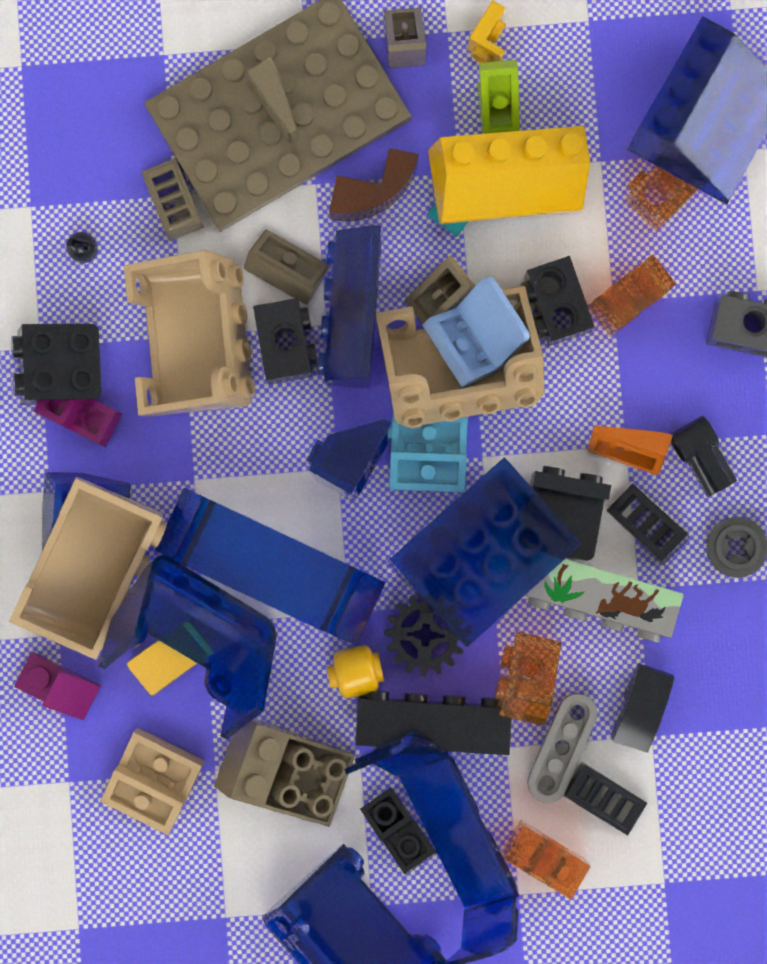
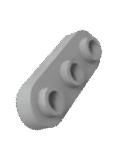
[527,693,597,803]

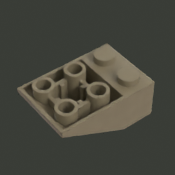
[214,714,355,827]

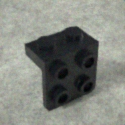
[11,324,101,406]
[519,466,612,561]

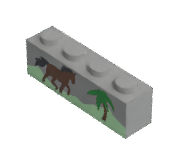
[521,551,684,643]

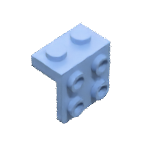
[422,276,529,388]

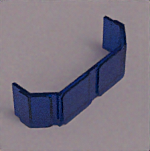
[154,488,386,646]
[344,732,520,964]

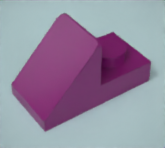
[14,652,101,720]

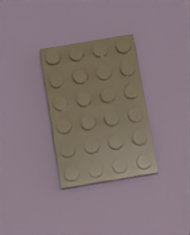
[144,0,412,232]

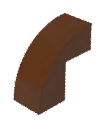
[329,148,419,222]

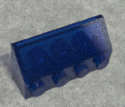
[318,225,382,389]
[306,419,392,502]

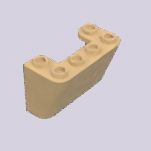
[124,250,255,417]
[375,286,544,428]
[9,477,167,660]

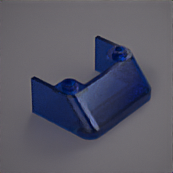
[98,555,277,740]

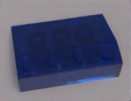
[627,16,767,205]
[386,457,582,647]

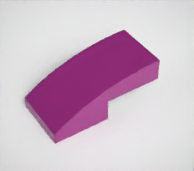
[34,400,123,448]

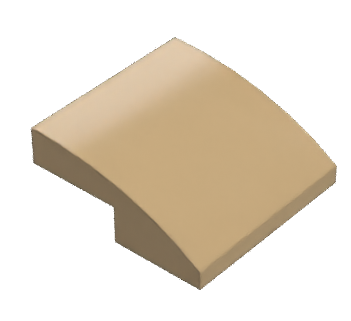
[100,727,205,835]

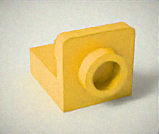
[467,0,507,63]

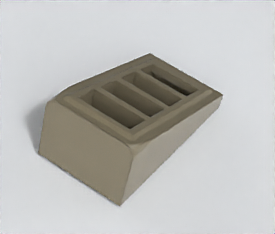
[246,57,298,144]
[141,158,204,241]

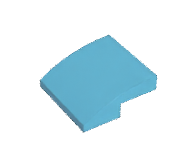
[389,412,468,493]

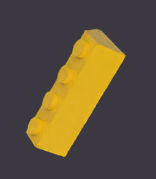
[428,126,590,224]

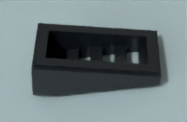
[606,483,689,565]
[563,762,648,836]

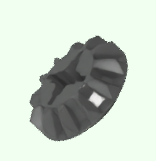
[706,517,767,578]

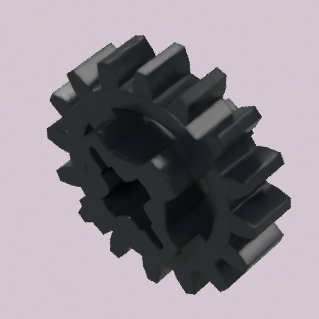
[384,593,467,676]

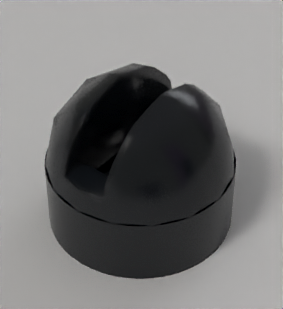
[66,232,98,263]

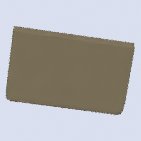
[244,229,330,305]

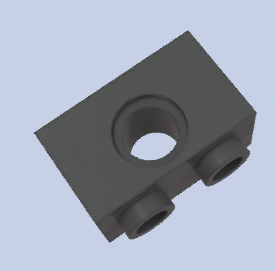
[706,291,767,357]

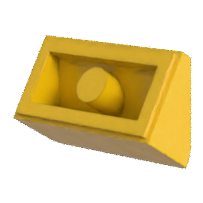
[126,619,214,696]

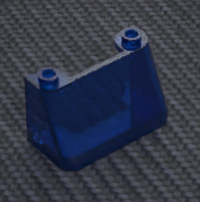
[262,844,447,964]

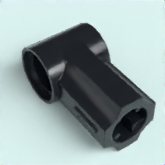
[670,416,737,497]

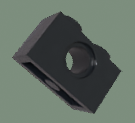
[253,298,318,385]

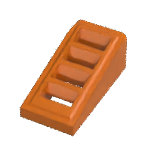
[587,425,673,475]

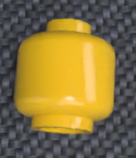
[327,645,384,699]

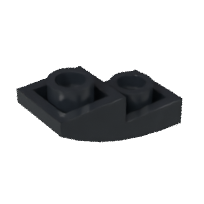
[611,663,674,753]
[360,787,437,875]

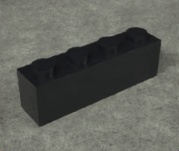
[355,691,512,755]

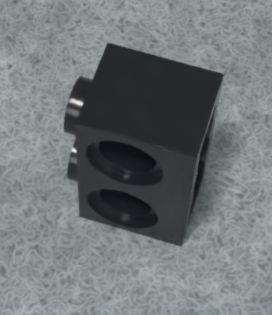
[521,256,595,347]

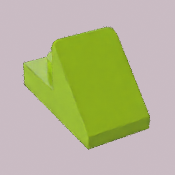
[477,59,520,134]

